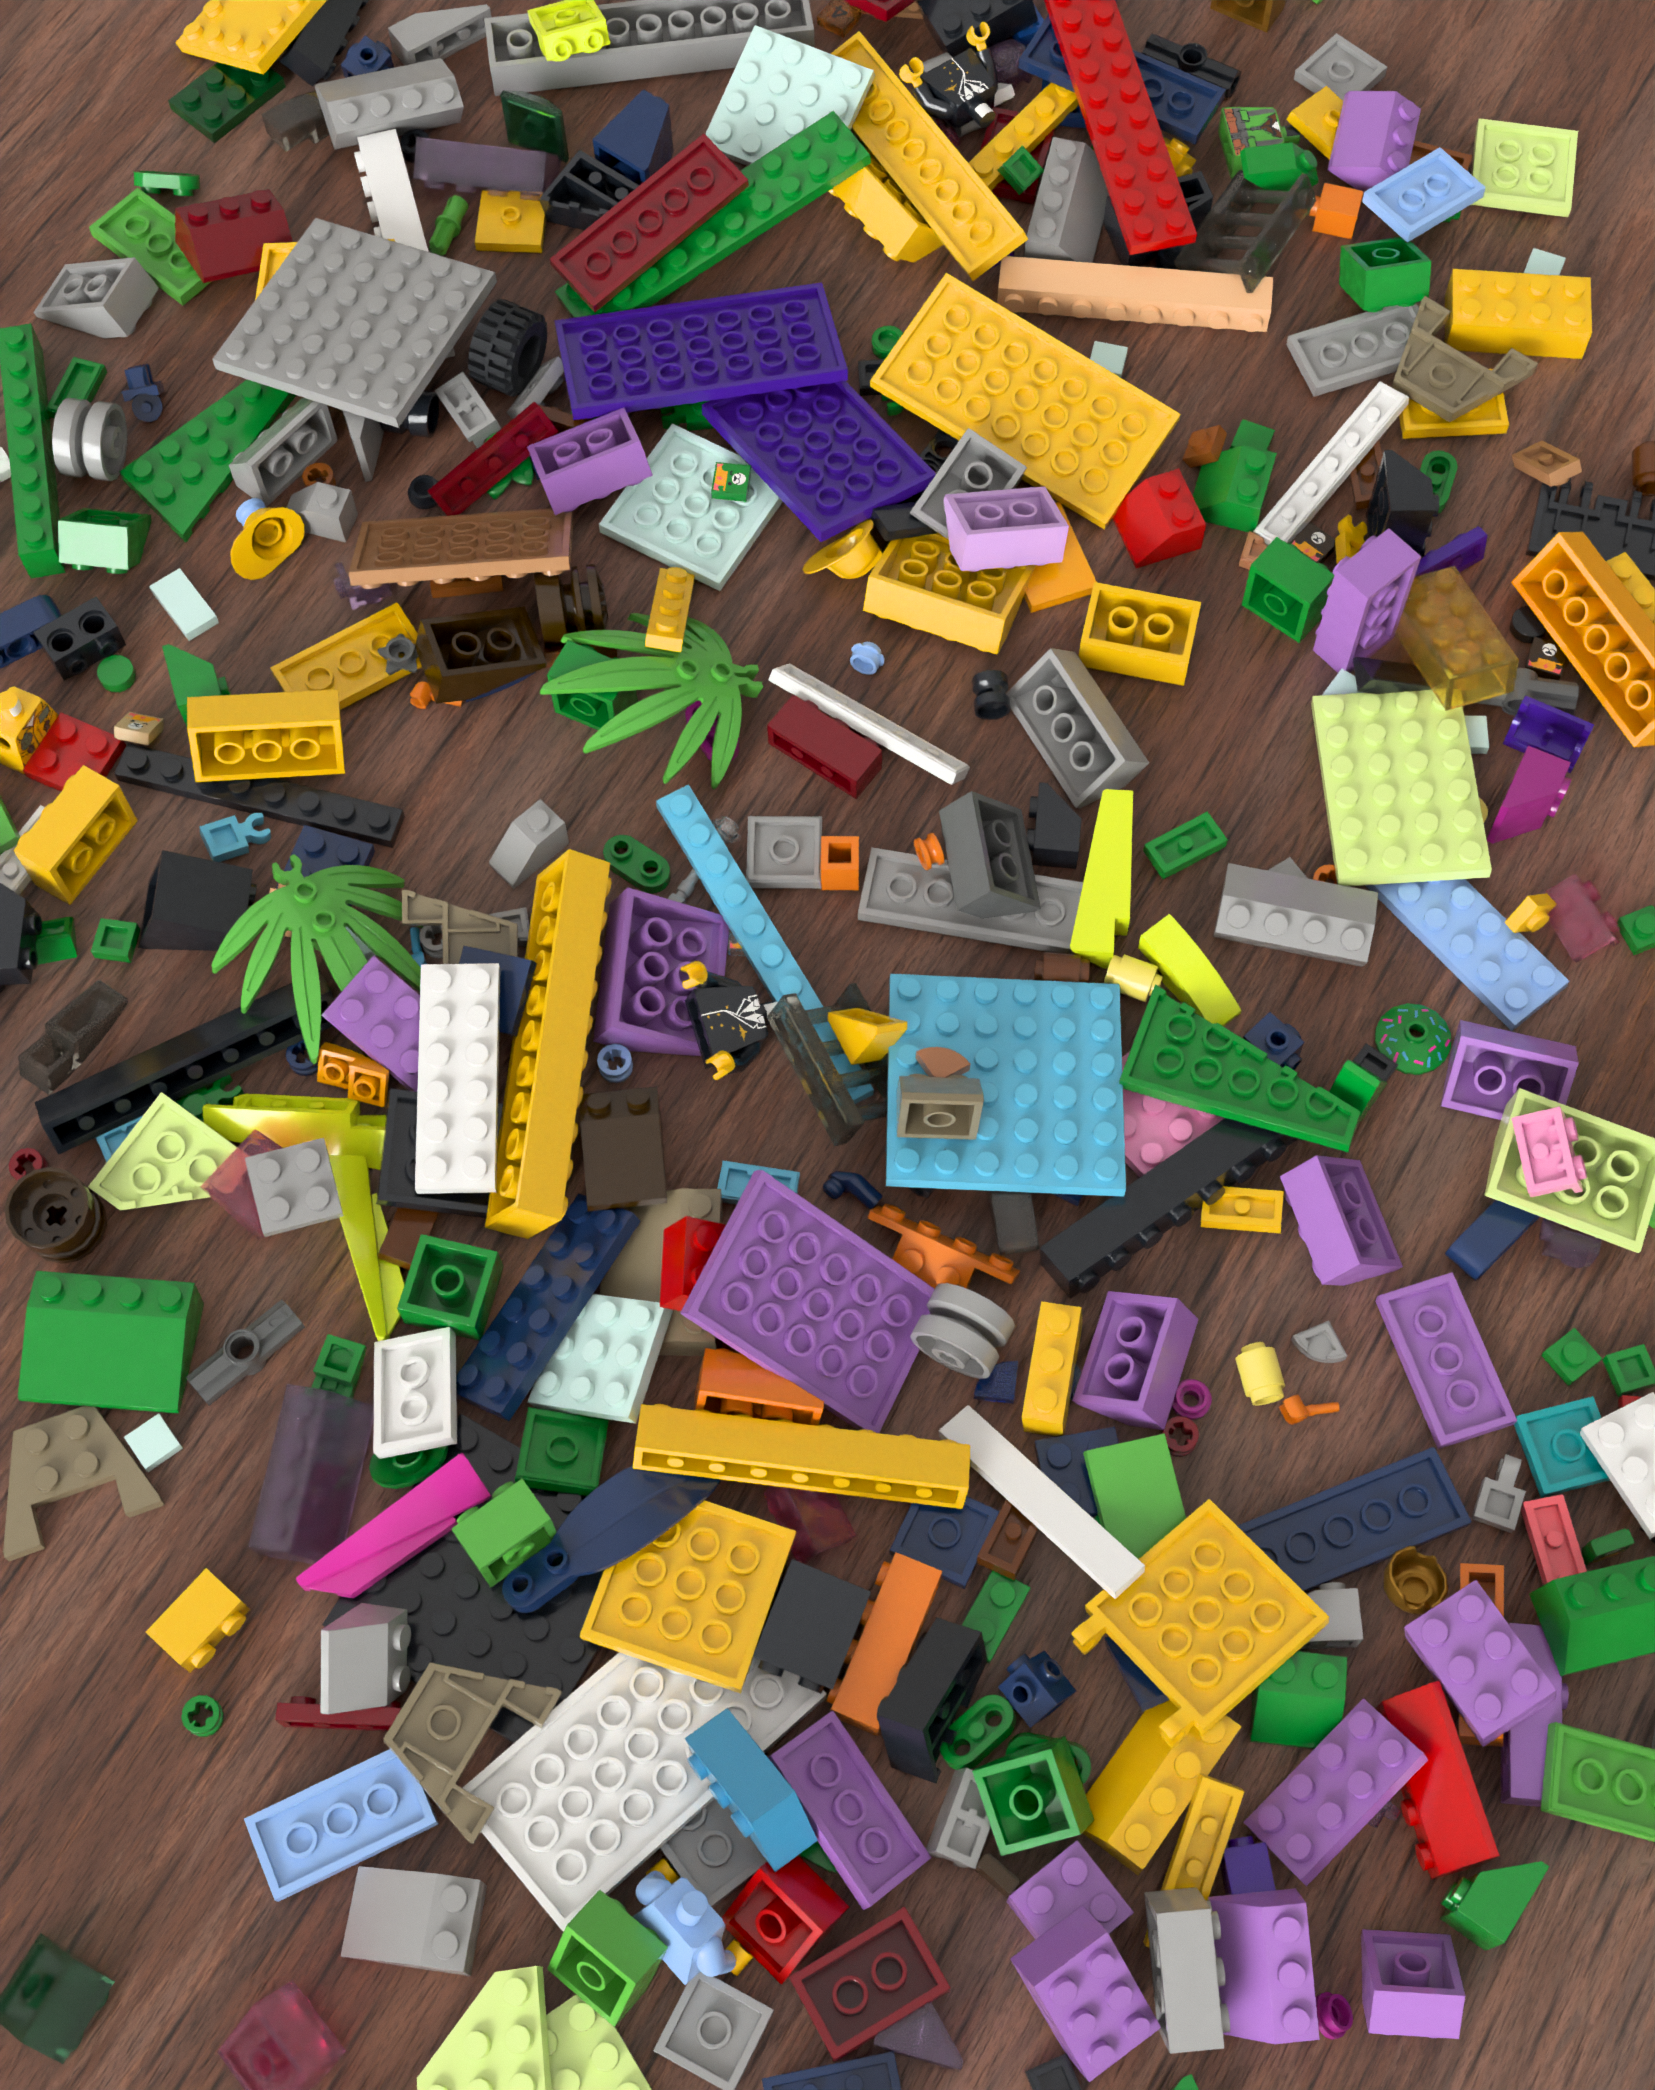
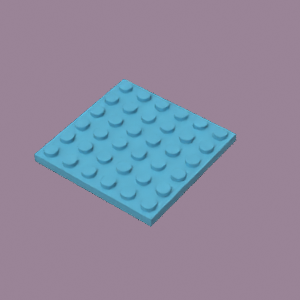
[886,974,1126,1197]

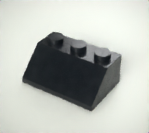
[1366,450,1439,558]

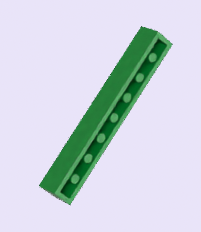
[0,323,66,579]

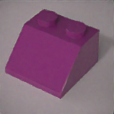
[1486,745,1572,844]

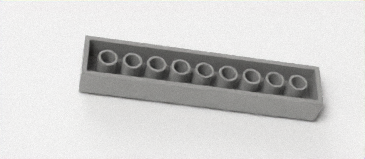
[484,0,815,96]

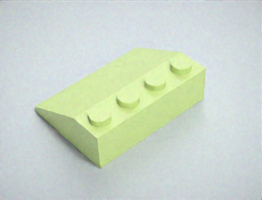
[1485,1088,1655,1253]

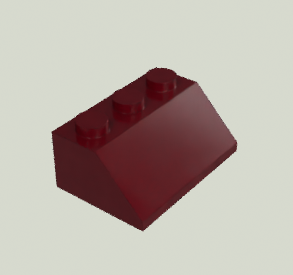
[175,189,293,283]

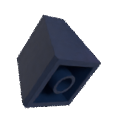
[593,89,674,185]

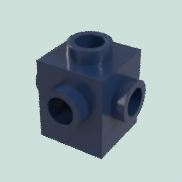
[341,35,394,78]
[1243,1012,1304,1070]
[998,1650,1077,1728]

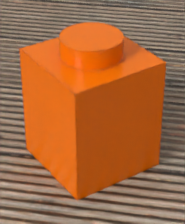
[1309,183,1364,239]
[821,836,859,890]

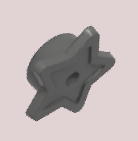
[378,633,418,675]

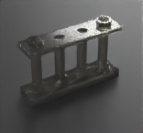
[1174,170,1316,293]
[767,983,888,1146]

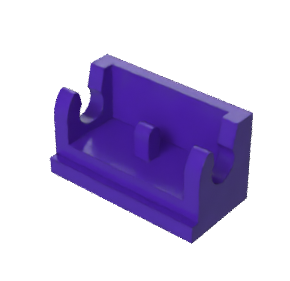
[1503,695,1594,773]

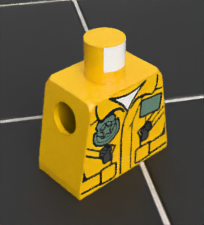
[0,686,58,774]

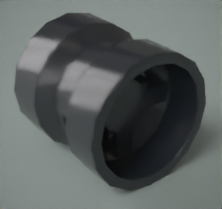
[972,670,1010,720]

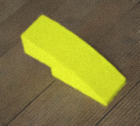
[1138,914,1242,1026]

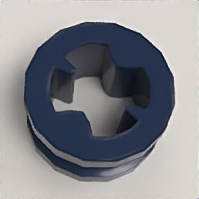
[286,1040,320,1076]

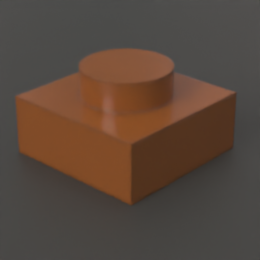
[1183,425,1227,468]

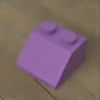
[1361,1929,1465,2039]

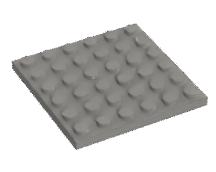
[212,218,497,428]

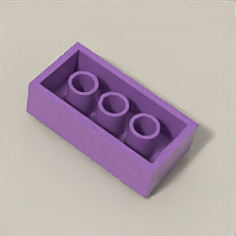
[1313,528,1421,673]

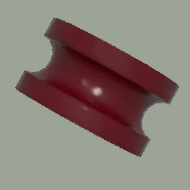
[9,1148,49,1181]
[1161,1416,1199,1457]

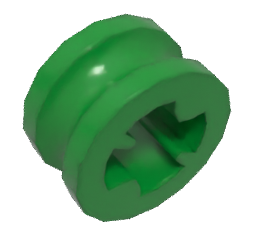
[181,1695,224,1737]

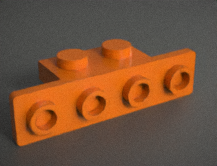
[867,1204,1020,1289]

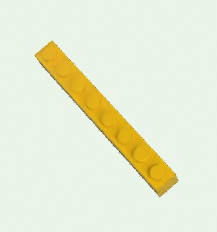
[633,1404,971,1509]

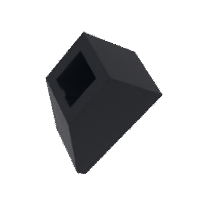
[1027,782,1081,869]

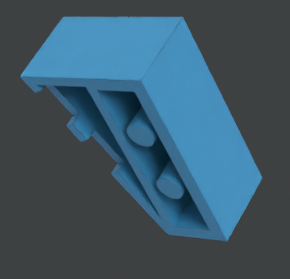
[685,1708,818,1872]

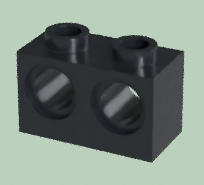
[33,596,126,681]

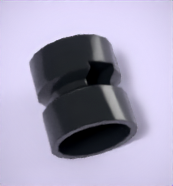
[380,391,439,438]

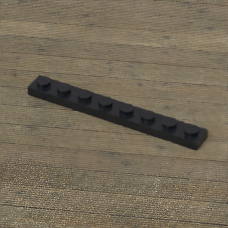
[114,743,405,848]

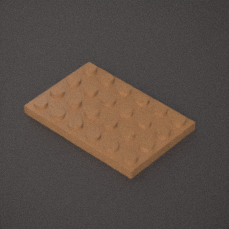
[349,508,574,589]

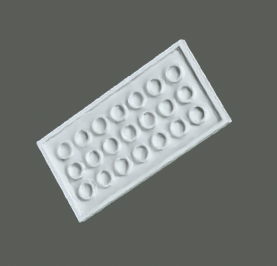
[463,1626,827,1932]

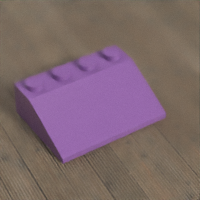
[593,888,729,1056]

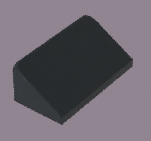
[1353,657,1433,694]

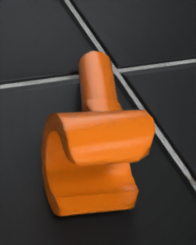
[410,681,463,709]
[1279,1395,1340,1425]

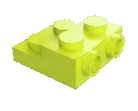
[527,0,610,61]

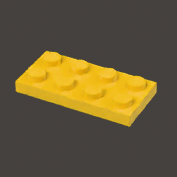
[270,602,422,710]

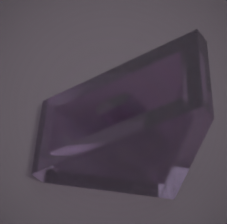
[874,2002,963,2072]

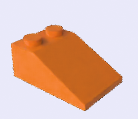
[693,1348,824,1426]

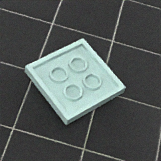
[528,1294,673,1424]

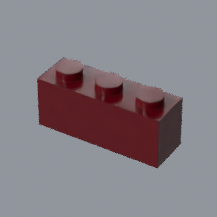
[767,694,882,800]

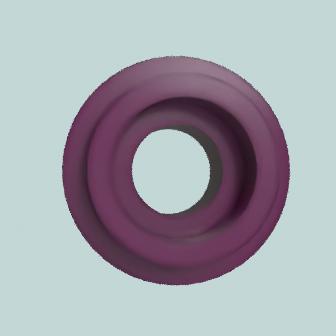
[1172,1379,1212,1420]
[1316,1992,1353,2040]

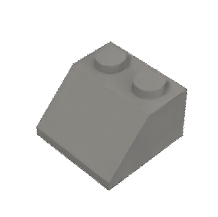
[320,1603,411,1714]

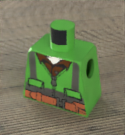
[1218,107,1300,179]

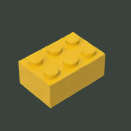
[1079,582,1201,686]
[13,765,138,905]

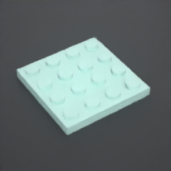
[706,25,875,166]
[599,424,783,591]

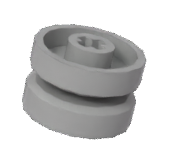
[52,398,127,481]
[910,1283,1015,1379]

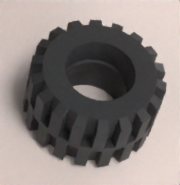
[468,299,548,397]

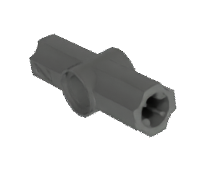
[1462,668,1579,716]
[185,1299,305,1406]

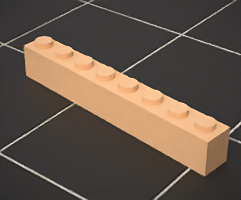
[997,256,1273,332]

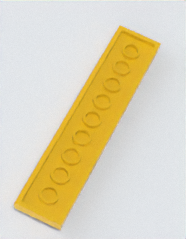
[830,31,1028,281]

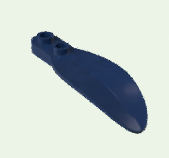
[502,1465,721,1613]

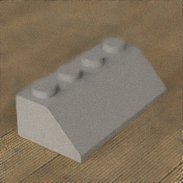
[315,58,464,150]
[1024,137,1110,263]
[1006,648,1149,808]
[1213,863,1378,967]

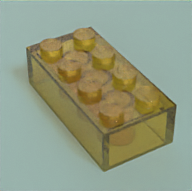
[1395,566,1519,711]

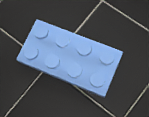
[244,1749,439,1902]

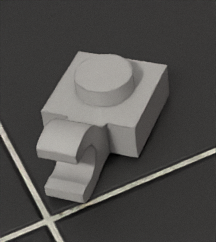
[1471,1454,1526,1533]

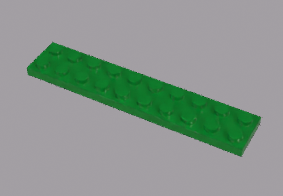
[555,110,872,318]

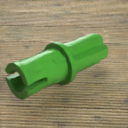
[429,195,469,256]

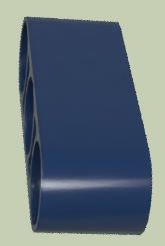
[0,595,62,669]
[1445,1200,1540,1281]

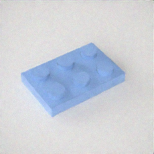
[1362,147,1486,243]

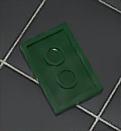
[168,62,286,143]

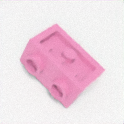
[1512,1106,1587,1197]

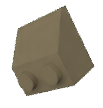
[897,1074,984,1140]

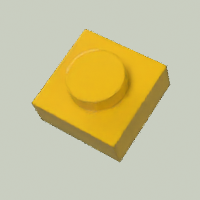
[1504,893,1556,933]

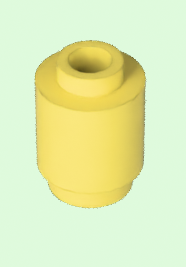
[1104,954,1163,1002]
[1235,1342,1285,1406]

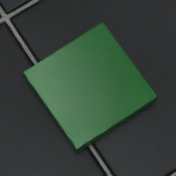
[515,1407,609,1496]

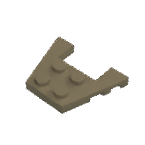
[1392,296,1538,422]
[402,890,518,964]
[3,1406,165,1562]
[383,1663,562,1845]

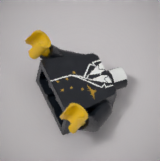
[899,22,998,128]
[680,961,782,1080]

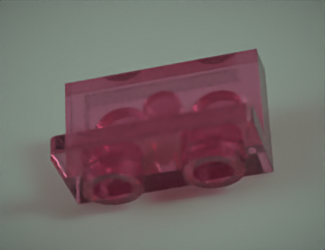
[1542,874,1621,963]
[764,1486,856,1564]

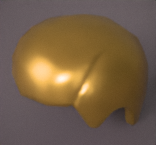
[1384,1546,1448,1615]

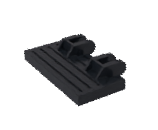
[1526,478,1655,581]

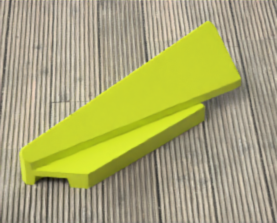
[1070,789,1133,969]
[202,1093,386,1170]
[329,1154,405,1341]

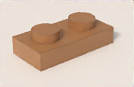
[1512,441,1582,487]

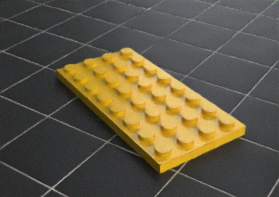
[870,273,1181,530]

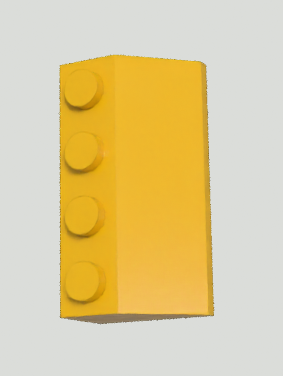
[828,147,943,263]
[1083,1700,1242,1876]

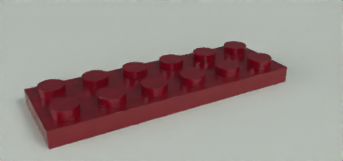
[549,133,749,312]

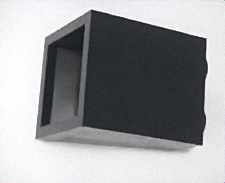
[138,850,257,951]
[753,1559,871,1694]

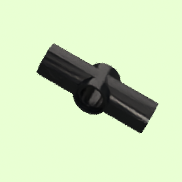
[1142,34,1242,98]

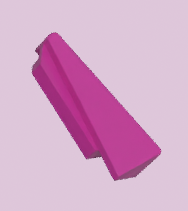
[296,1453,491,1598]

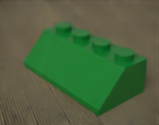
[1529,1556,1655,1676]

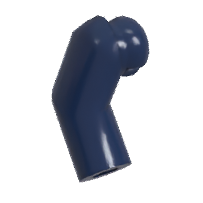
[823,1171,883,1210]

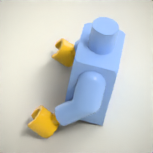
[633,1857,753,1985]

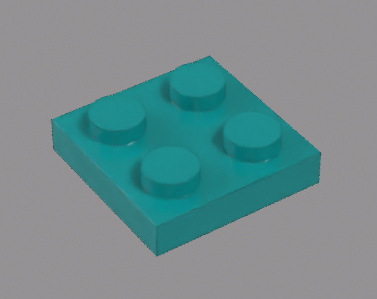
[1514,1396,1610,1498]

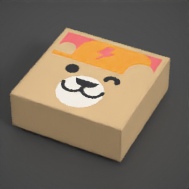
[114,712,164,746]

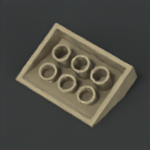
[600,1188,723,1356]

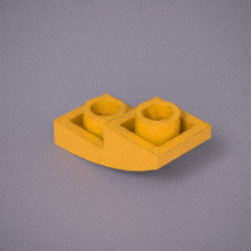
[317,1042,389,1107]

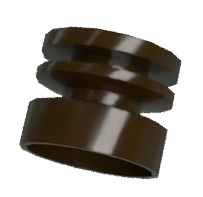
[534,564,608,647]
[5,1167,107,1264]

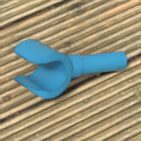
[410,927,427,968]

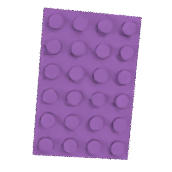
[680,1170,934,1433]

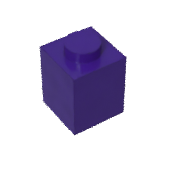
[1220,1836,1276,1895]

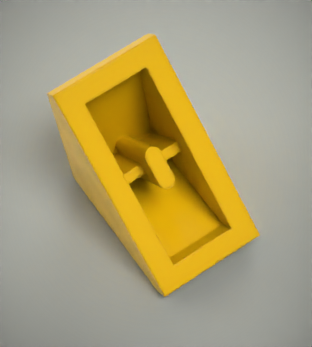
[828,1008,907,1065]

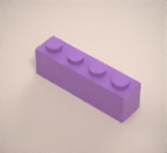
[1501,1623,1569,1807]

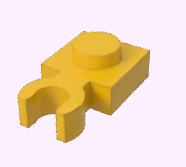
[1335,514,1368,564]

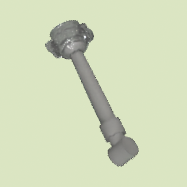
[668,816,742,904]

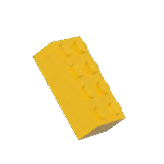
[1445,269,1592,359]
[187,689,345,782]

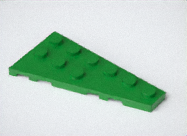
[119,379,296,543]
[1119,984,1360,1153]

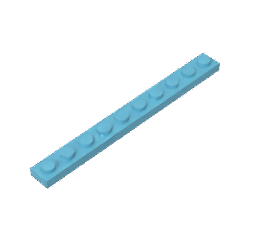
[656,784,874,1112]

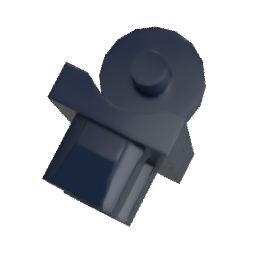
[122,363,164,422]

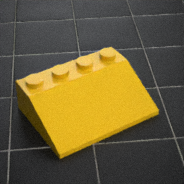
[863,533,1036,655]

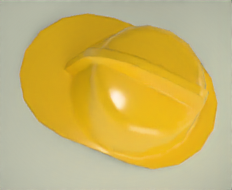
[231,507,304,580]
[802,520,883,579]

